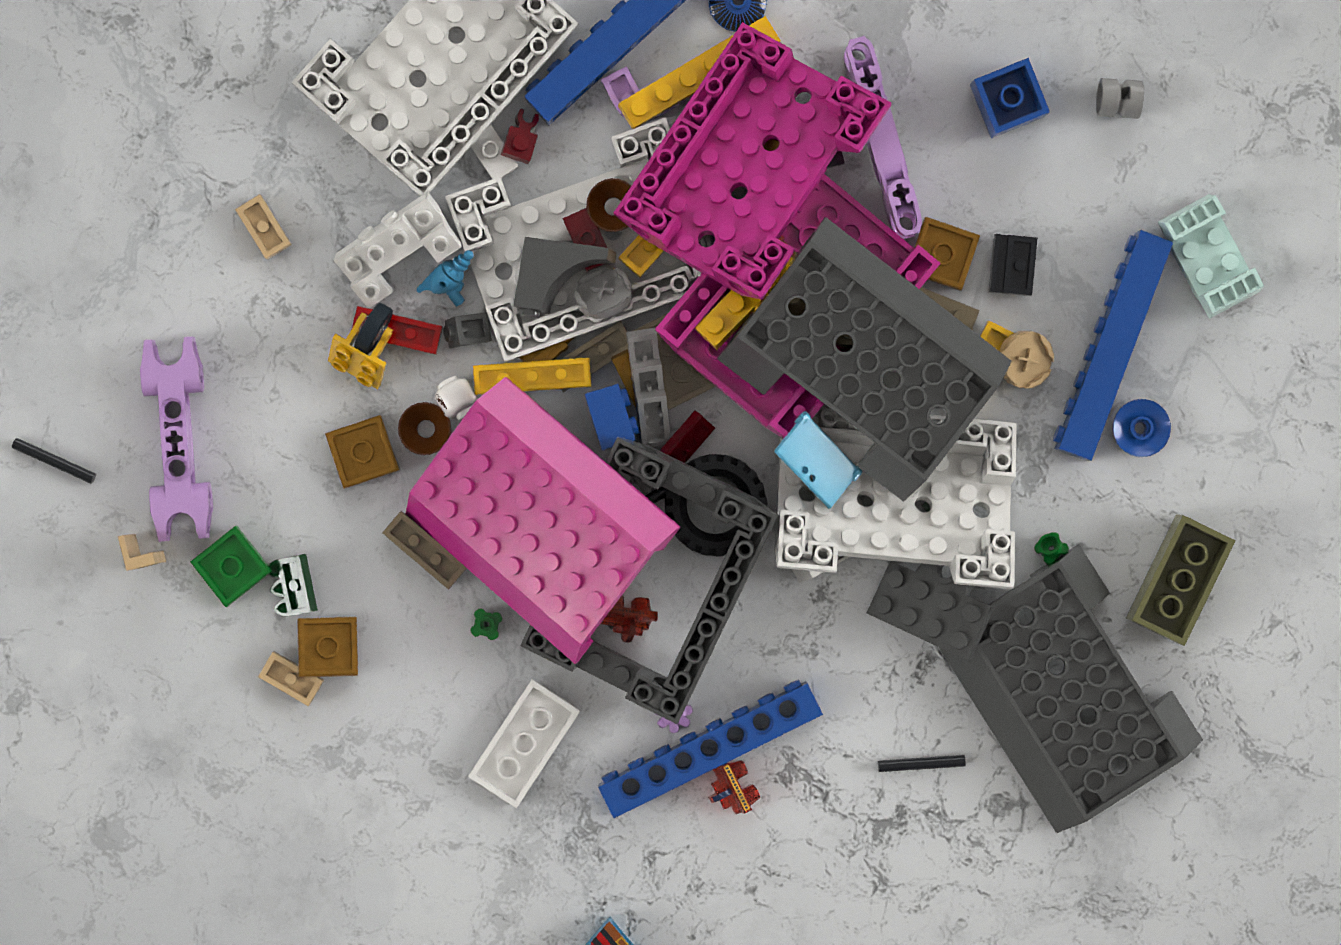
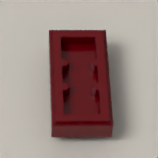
[562,208,607,272]
[659,410,716,463]

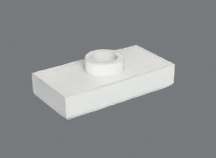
[471,124,519,179]

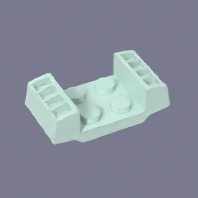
[1158,194,1264,319]

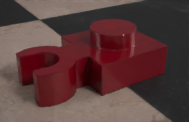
[501,108,539,164]

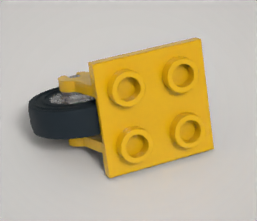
[328,303,393,390]

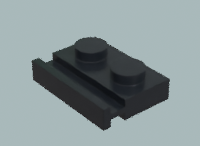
[989,234,1038,296]

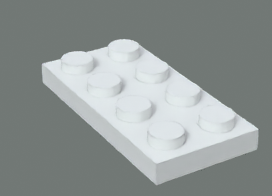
[468,678,581,809]

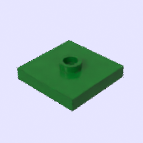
[190,526,272,607]

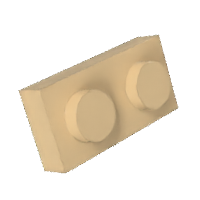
[235,194,292,260]
[258,651,324,706]

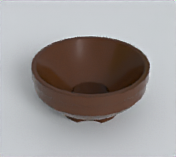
[586,178,631,232]
[398,402,451,455]

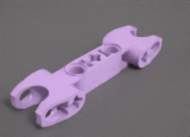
[843,36,922,240]
[140,337,213,542]

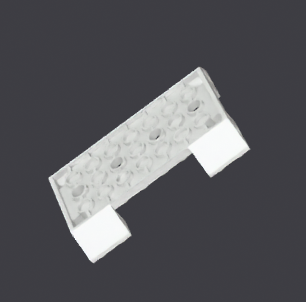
[291,0,579,196]
[445,117,712,362]
[774,404,1017,589]

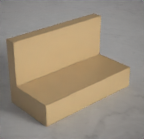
[118,534,166,571]

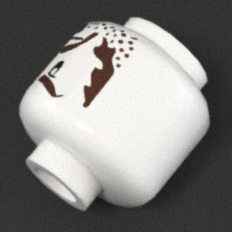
[435,376,478,421]

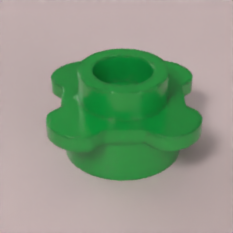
[1034,532,1069,565]
[470,608,502,640]

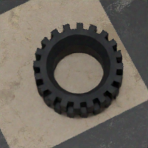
[665,454,768,557]

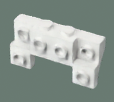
[334,192,462,308]

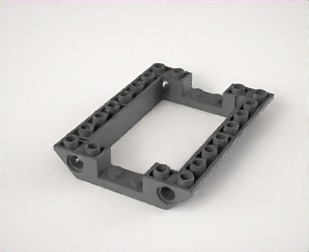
[520,437,778,724]

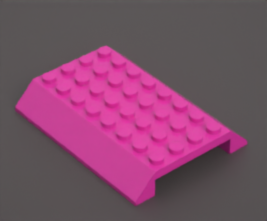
[655,168,941,439]
[406,377,680,664]

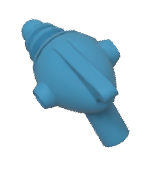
[416,250,474,307]

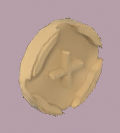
[999,331,1054,388]

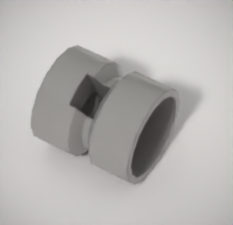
[1096,78,1144,119]

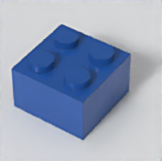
[970,58,1050,138]
[585,384,640,451]

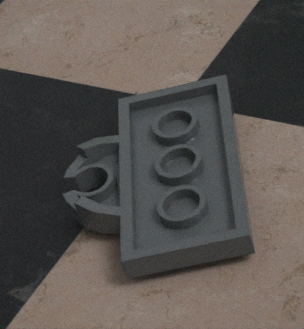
[867,561,995,661]

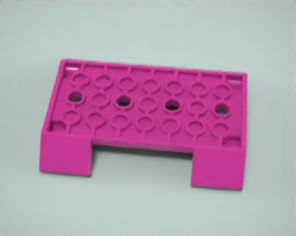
[613,22,892,300]

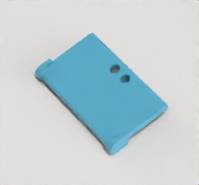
[774,411,862,509]

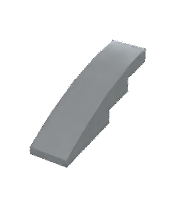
[626,328,671,447]

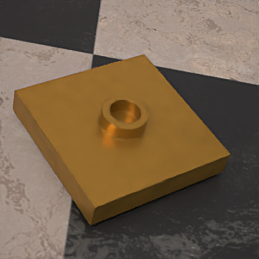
[914,217,980,291]
[325,415,400,489]
[297,617,358,678]

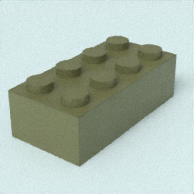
[1126,514,1236,646]

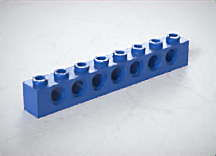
[598,679,823,818]

